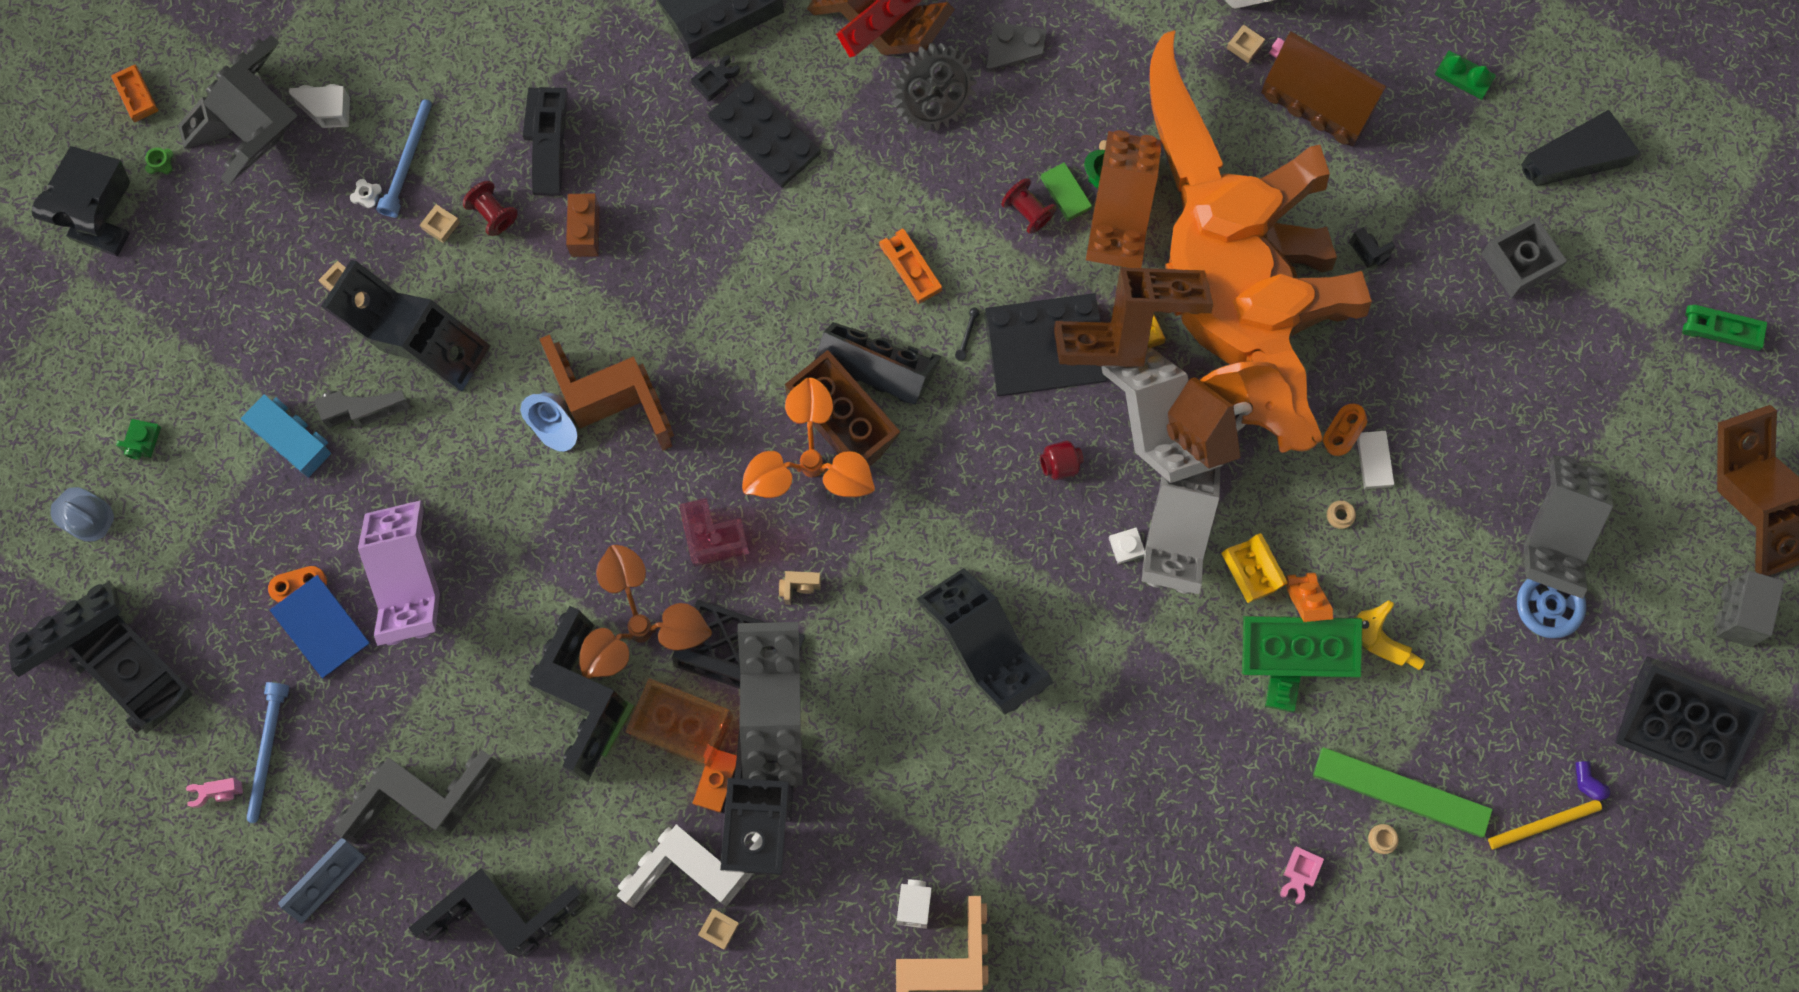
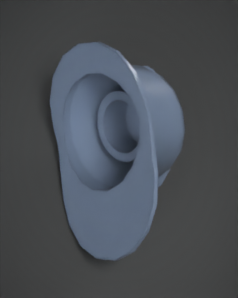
[50,487,114,542]

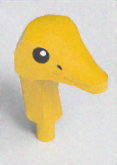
[1354,600,1425,670]

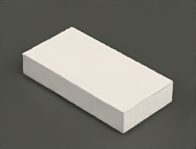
[1357,431,1394,489]

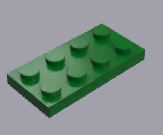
[1242,616,1362,677]

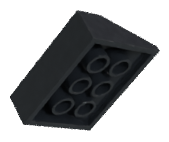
[657,0,784,59]
[984,293,1107,397]
[1615,656,1767,787]

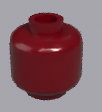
[1040,440,1084,480]

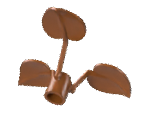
[580,545,712,679]

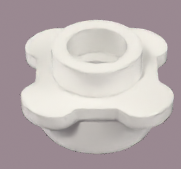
[350,179,382,208]

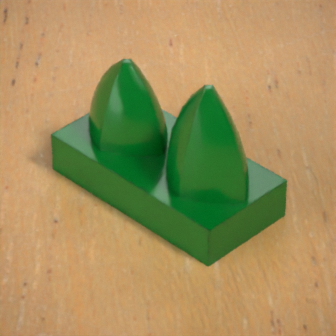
[1434,50,1496,100]

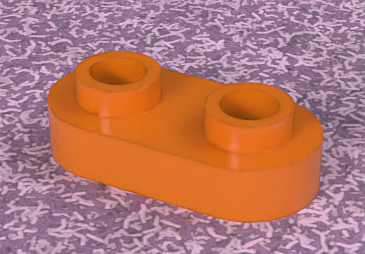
[1323,404,1367,456]
[268,566,327,603]

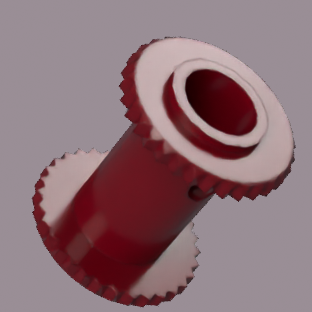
[1001,178,1056,234]
[463,181,518,236]

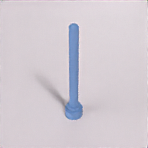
[376,99,432,218]
[247,682,290,823]

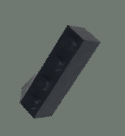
[815,322,942,405]

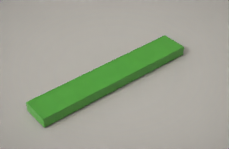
[1313,747,1492,838]

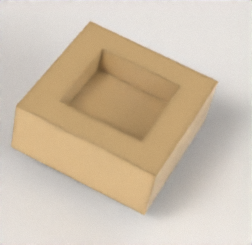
[1227,25,1265,63]
[420,204,460,243]
[698,909,740,950]

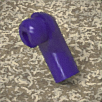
[1575,761,1610,801]

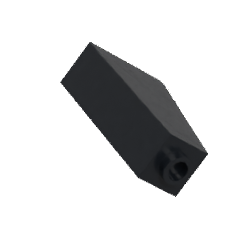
[1521,110,1641,187]

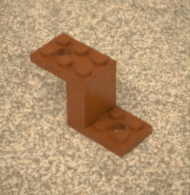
[1086,130,1162,268]
[539,334,674,451]

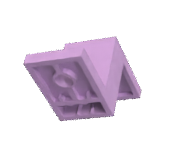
[358,500,440,646]

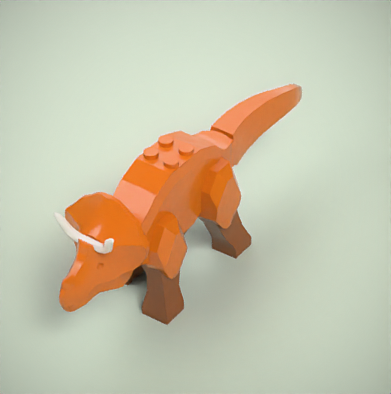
[1150,30,1372,453]

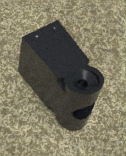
[31,146,130,237]

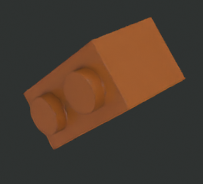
[566,193,600,257]

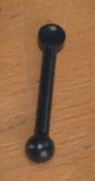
[955,307,980,361]

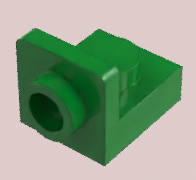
[116,419,161,460]

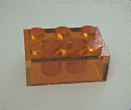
[625,678,733,769]

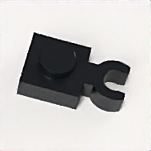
[691,55,740,102]

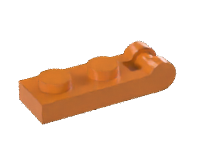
[879,228,942,304]
[1285,573,1333,622]

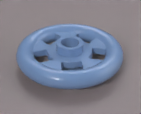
[1517,579,1586,638]

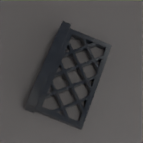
[672,599,805,689]

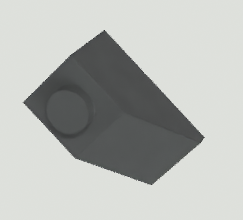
[178,97,232,148]

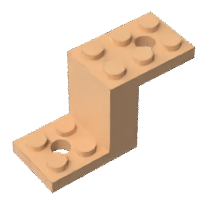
[896,896,988,992]

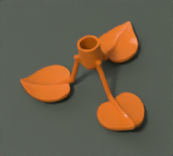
[742,378,875,498]

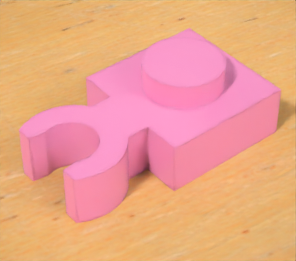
[1280,846,1324,904]

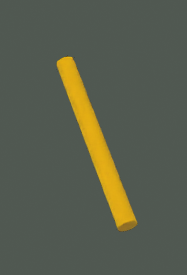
[1488,800,1602,850]

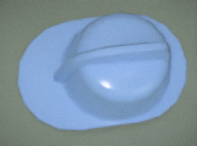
[520,391,578,452]

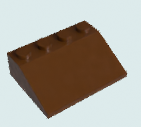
[1261,31,1386,147]

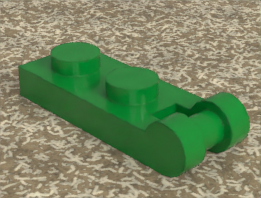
[1682,305,1767,351]

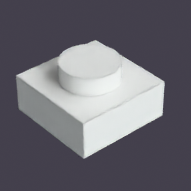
[1109,528,1145,564]

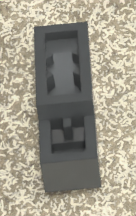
[315,390,411,428]

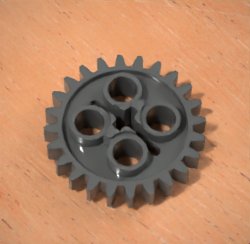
[891,43,977,131]

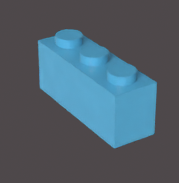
[241,394,331,478]

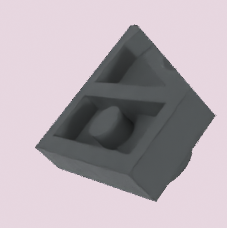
[986,22,1046,72]

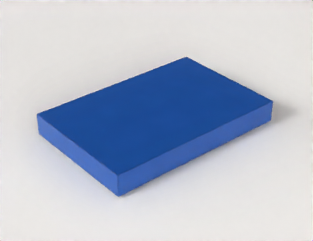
[270,575,370,679]

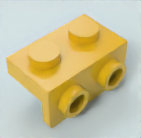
[1221,533,1287,603]

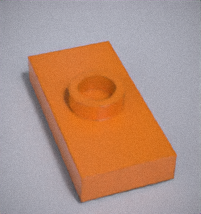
[111,64,159,123]
[692,748,737,813]

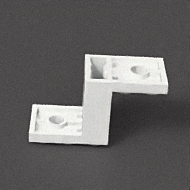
[617,825,762,908]

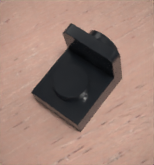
[1349,227,1395,268]

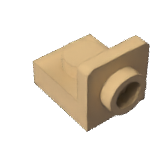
[779,571,821,605]

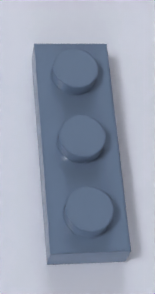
[278,838,366,924]

